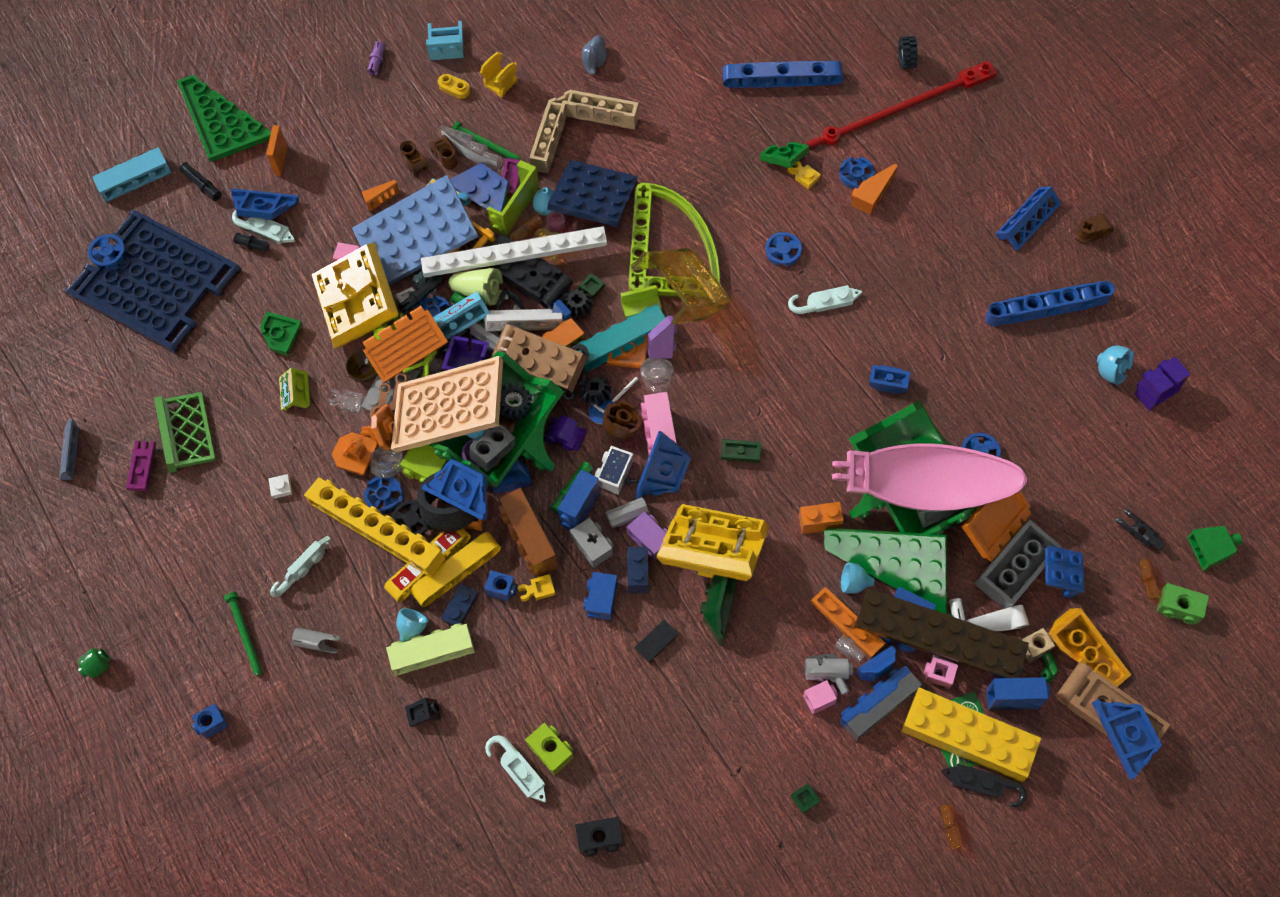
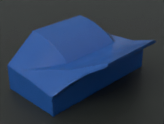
[869,365,910,394]
[492,458,532,494]
[856,646,896,681]

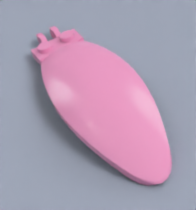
[832,444,1027,511]

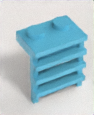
[426,21,464,61]

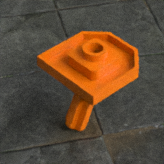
[360,404,395,451]
[331,432,379,476]

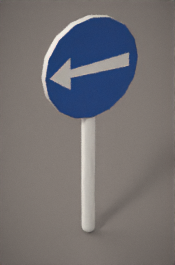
[588,377,638,424]

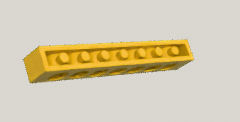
[304,477,445,578]

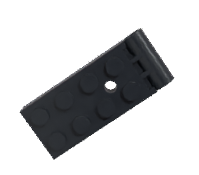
[482,233,573,310]

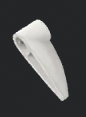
[966,605,1030,631]

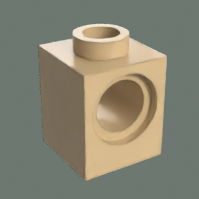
[1022,628,1055,663]

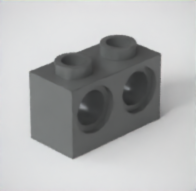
[470,424,515,472]

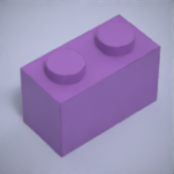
[627,512,667,561]

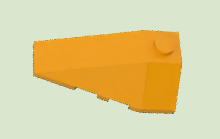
[1049,608,1131,687]

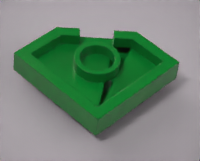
[760,142,809,168]
[260,311,303,356]

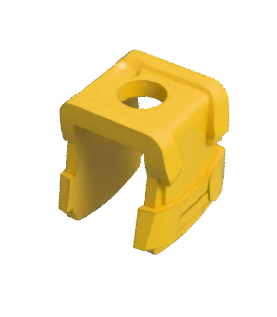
[480,52,518,97]

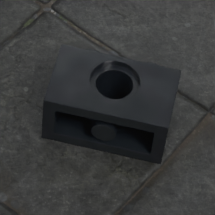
[575,816,623,857]

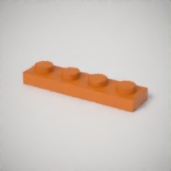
[810,587,886,659]

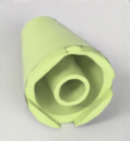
[449,268,503,305]

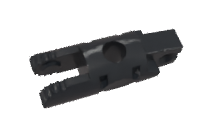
[1115,508,1165,551]

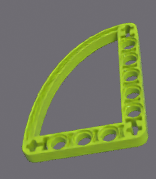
[629,183,720,298]

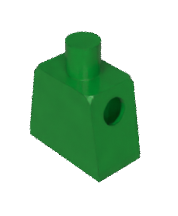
[1187,526,1243,572]

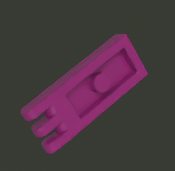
[126,441,156,491]

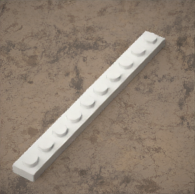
[421,226,607,278]

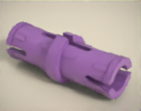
[367,41,386,76]

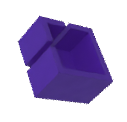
[442,335,491,371]
[1134,357,1190,411]

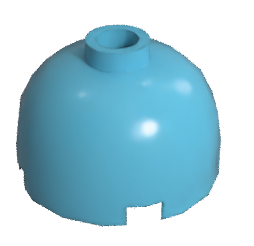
[1097,345,1134,385]

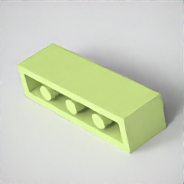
[386,624,475,676]

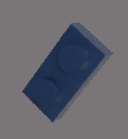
[441,584,479,626]

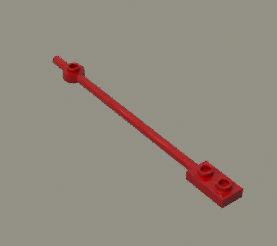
[806,60,997,149]

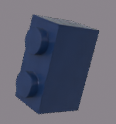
[627,547,649,594]

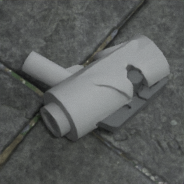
[805,653,853,695]

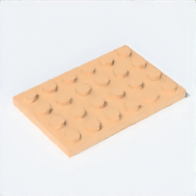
[391,356,503,453]

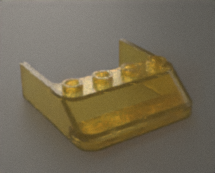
[632,248,730,325]

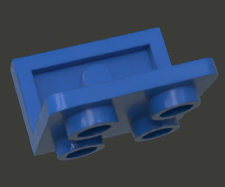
[1045,546,1084,599]

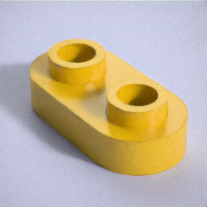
[438,74,470,99]

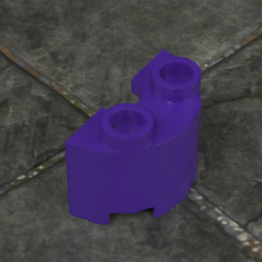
[543,416,587,452]

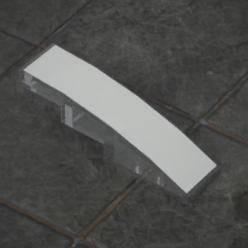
[440,125,502,172]

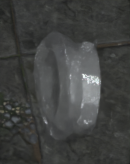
[640,358,674,393]
[370,447,404,478]

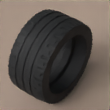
[417,472,475,532]

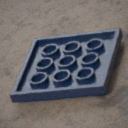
[547,160,638,227]

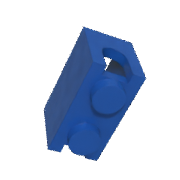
[583,572,618,620]

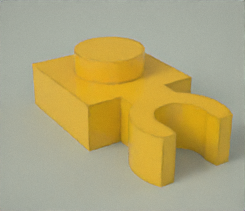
[788,161,821,190]
[518,574,556,602]

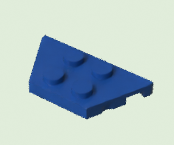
[450,163,510,212]
[231,188,299,220]
[634,431,691,499]
[422,459,487,521]
[1092,700,1162,781]

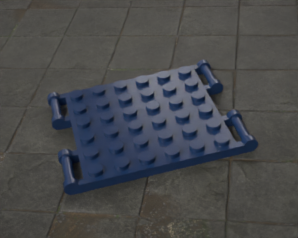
[64,209,241,354]

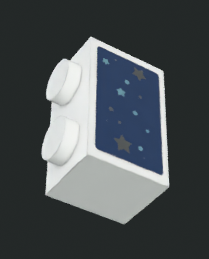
[595,446,633,495]

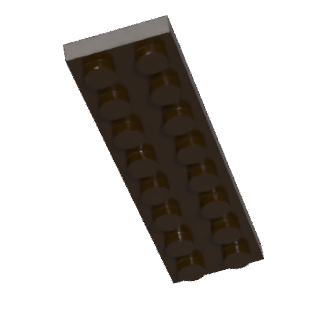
[854,588,1029,678]

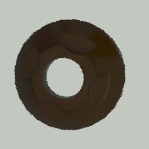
[345,349,378,383]

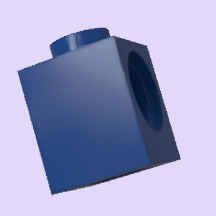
[484,571,518,602]
[192,703,229,739]

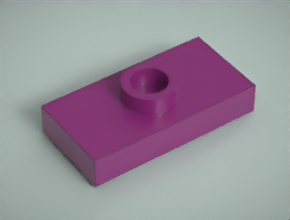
[502,158,523,195]

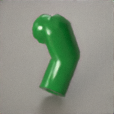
[1040,652,1058,683]

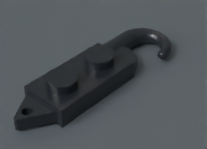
[941,764,1027,807]

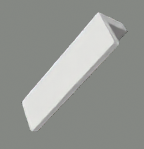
[484,309,562,332]

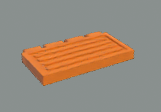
[363,306,449,383]
[962,490,1032,562]

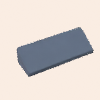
[59,419,79,480]

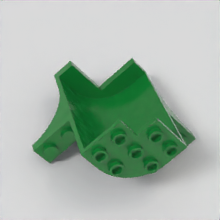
[429,351,564,488]
[849,400,978,535]

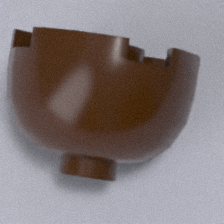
[602,400,642,439]

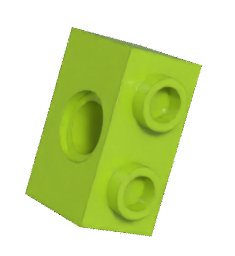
[525,723,574,775]

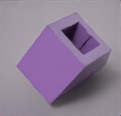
[647,316,677,359]

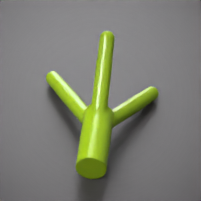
[403,351,437,378]

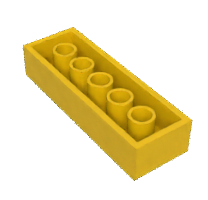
[901,687,1041,783]

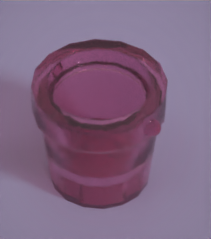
[545,211,569,236]

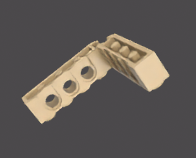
[529,90,639,174]

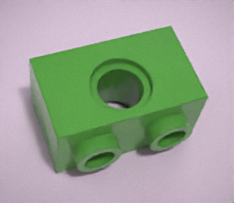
[1157,583,1209,625]

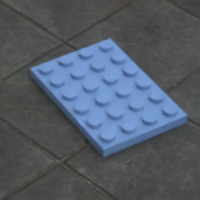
[352,175,478,286]

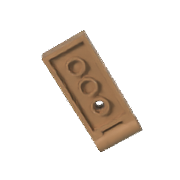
[491,324,588,392]
[1056,662,1170,740]

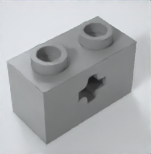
[570,518,614,568]

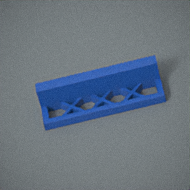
[996,186,1062,250]

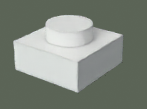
[269,474,292,499]

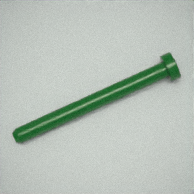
[452,121,521,160]
[224,592,262,676]

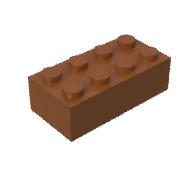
[498,488,559,578]

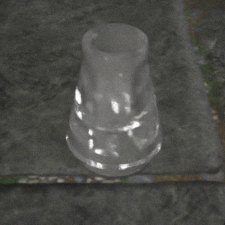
[834,634,866,663]

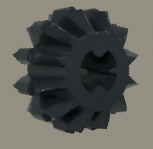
[562,287,593,320]
[580,375,613,408]

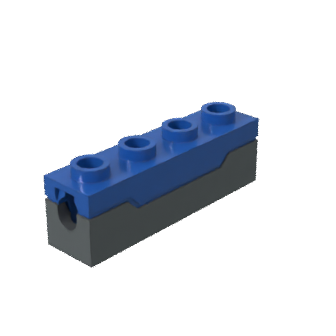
[840,666,922,742]

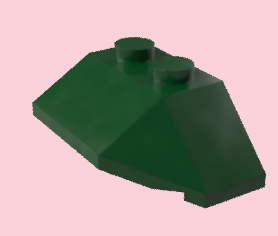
[700,575,738,646]

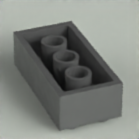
[974,520,1062,609]

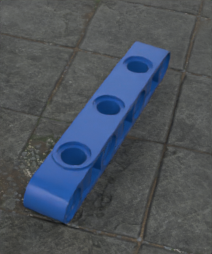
[722,61,843,88]
[985,281,1115,326]

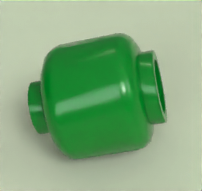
[78,648,111,679]

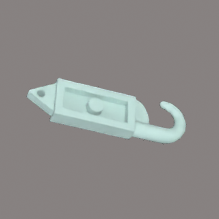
[232,210,295,245]
[788,285,862,314]
[270,536,331,597]
[485,735,546,803]

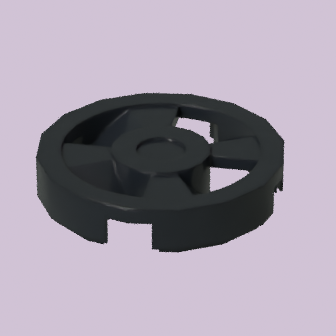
[392,500,429,536]

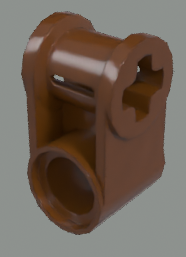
[428,135,458,169]
[399,140,429,176]
[1075,213,1114,244]

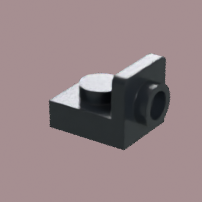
[405,698,441,727]

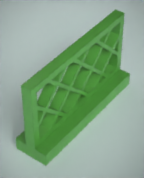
[154,392,216,473]

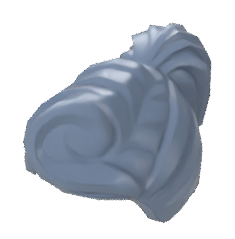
[582,35,607,75]

